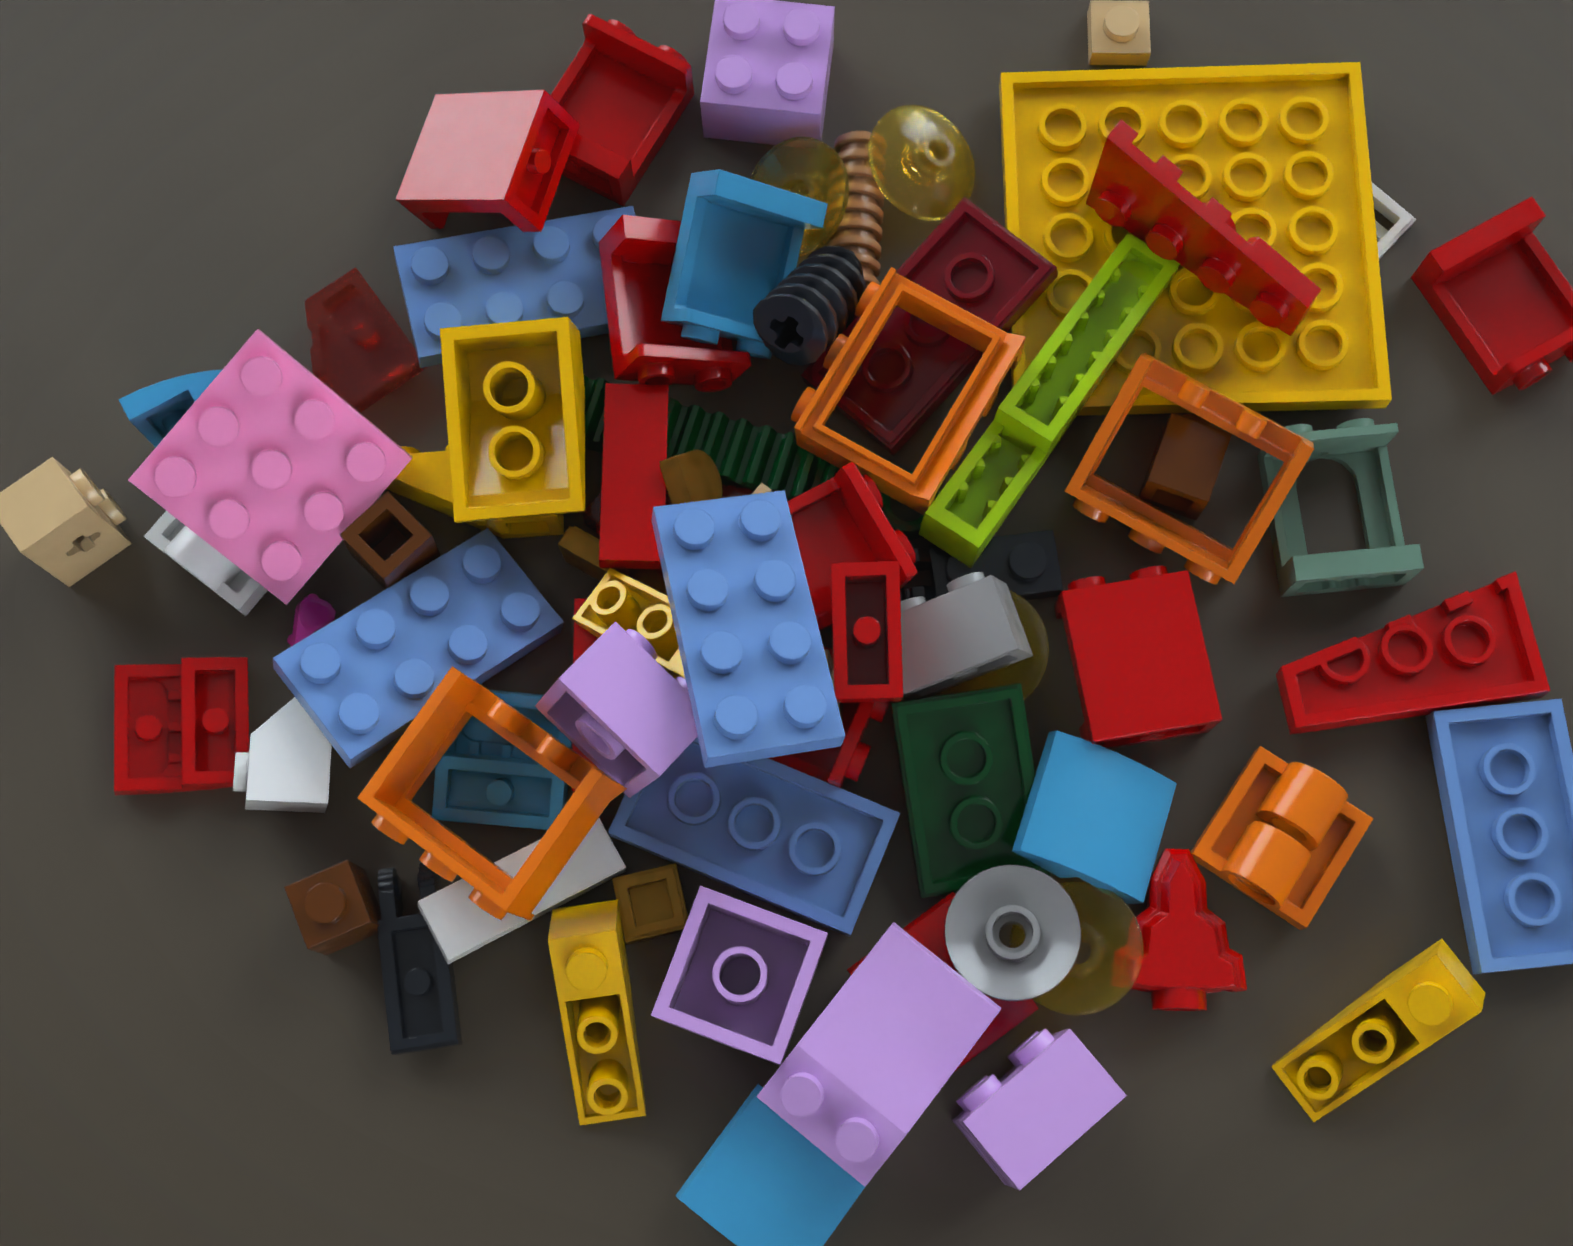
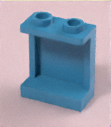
[661,169,828,359]

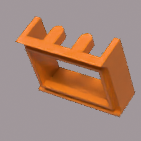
[791,267,1026,515]
[1065,353,1314,585]
[357,666,627,921]

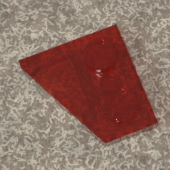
[304,267,427,413]

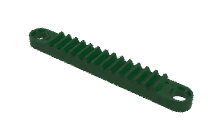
[584,375,938,540]

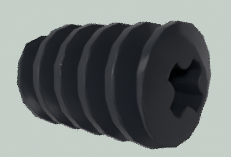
[753,246,867,366]

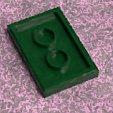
[890,682,1050,898]

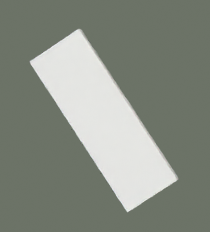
[418,818,626,964]

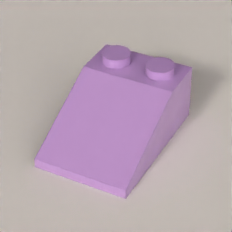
[757,922,1001,1187]

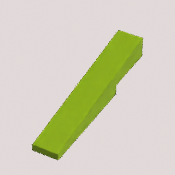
[918,233,1180,568]

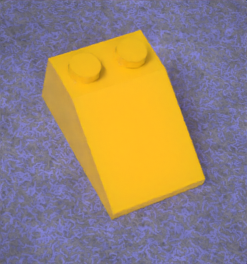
[440,317,585,523]

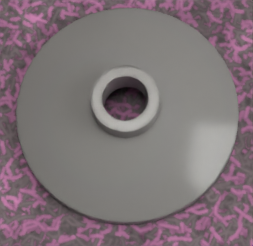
[945,865,1081,1001]

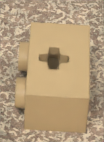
[0,457,132,587]

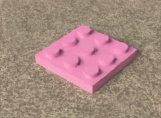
[128,329,412,605]

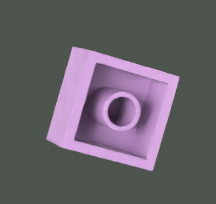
[700,0,835,150]
[535,621,698,798]
[651,885,828,1066]
[952,1028,1127,1191]

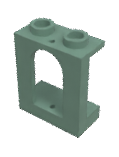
[1257,418,1424,597]

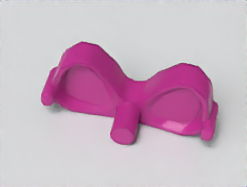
[287,593,336,646]

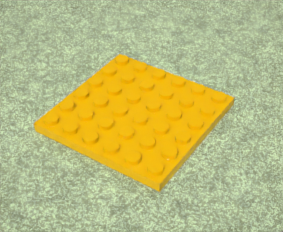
[999,62,1392,416]

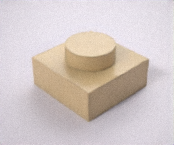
[1087,0,1151,66]

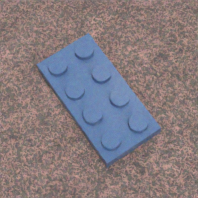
[393,206,636,368]
[651,490,845,768]
[273,528,564,768]
[1425,698,1573,975]
[608,737,900,937]

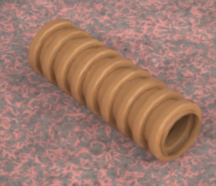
[828,131,887,287]

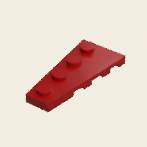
[1086,119,1321,336]
[1276,571,1551,735]

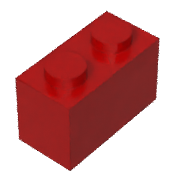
[831,561,903,703]

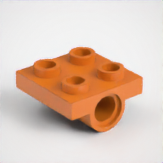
[1191,746,1374,930]

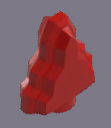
[1111,848,1247,1011]

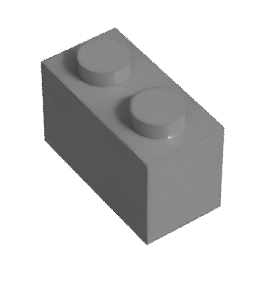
[900,572,1033,700]

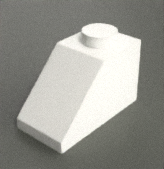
[233,697,332,813]

